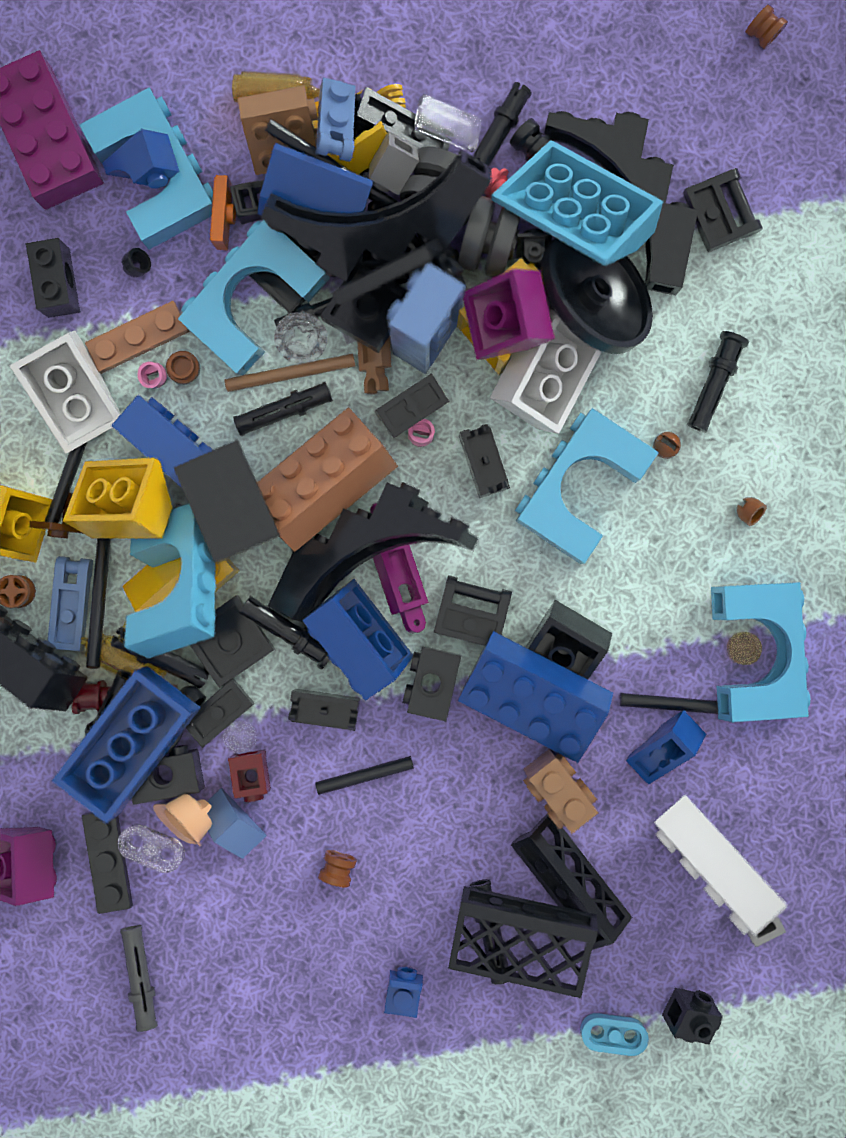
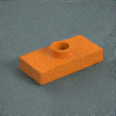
[210,175,236,250]

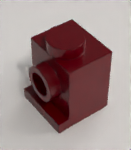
[228,749,271,802]

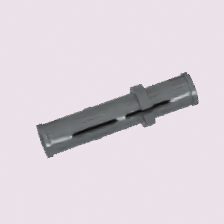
[120,925,158,1032]

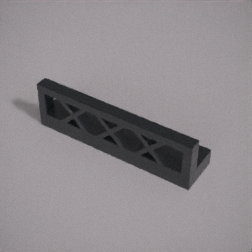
[511,814,632,950]

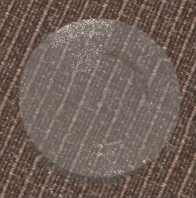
[223,720,257,754]

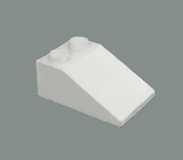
[10,330,121,453]

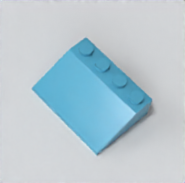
[491,140,663,265]

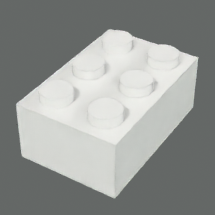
[490,310,602,434]

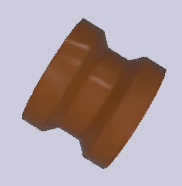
[745,4,788,50]
[0,575,36,608]
[318,850,357,888]

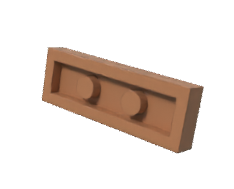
[84,300,189,374]

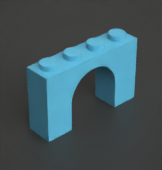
[79,87,213,250]
[178,220,330,376]
[515,408,659,564]
[125,503,216,659]
[711,582,811,722]

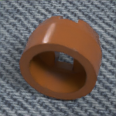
[653,432,681,459]
[737,497,767,526]

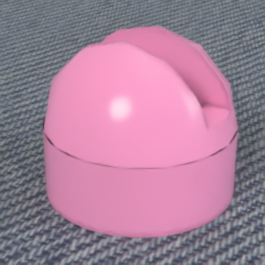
[137,361,167,389]
[408,419,435,447]

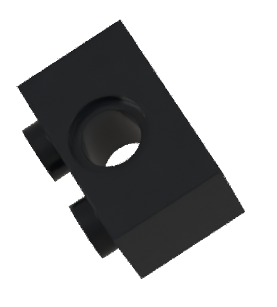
[25,238,80,318]
[402,646,461,722]
[132,745,205,805]

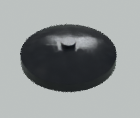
[541,237,653,354]

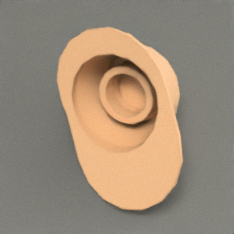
[153,794,212,846]

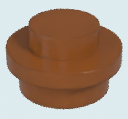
[166,351,200,384]

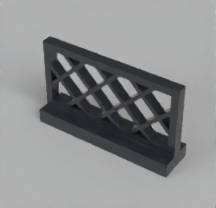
[448,886,598,998]

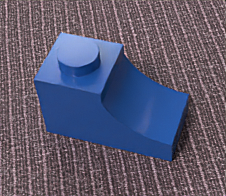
[102,129,179,189]
[626,710,706,785]

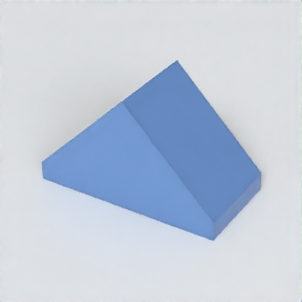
[207,788,267,859]

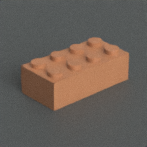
[257,407,398,552]

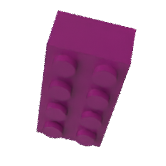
[0,50,104,210]

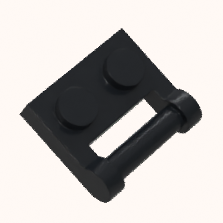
[683,168,763,252]
[434,575,512,646]

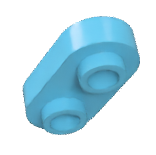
[580,1013,649,1056]

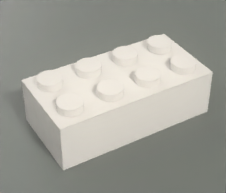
[654,795,787,937]

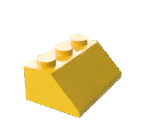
[63,458,172,538]
[122,558,240,612]

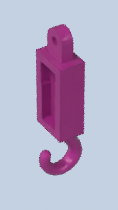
[369,503,429,634]

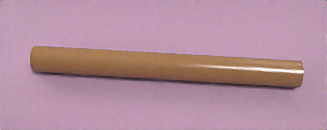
[225,353,356,392]

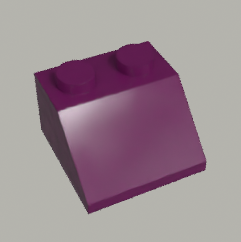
[463,269,555,360]
[0,827,57,906]

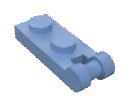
[316,77,356,162]
[48,556,93,651]

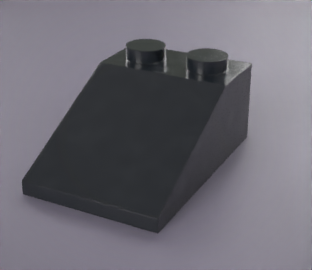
[525,600,612,679]

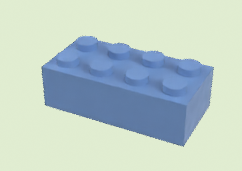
[387,263,465,375]

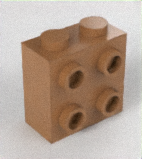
[238,85,318,175]
[523,749,599,834]

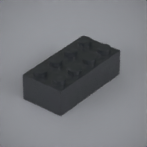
[0,605,88,711]

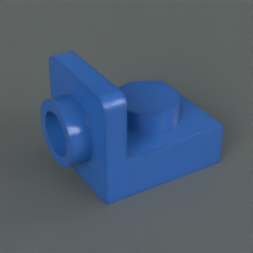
[384,967,423,1018]

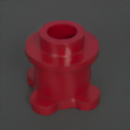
[72,680,110,714]

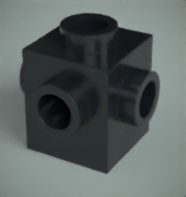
[662,988,723,1045]

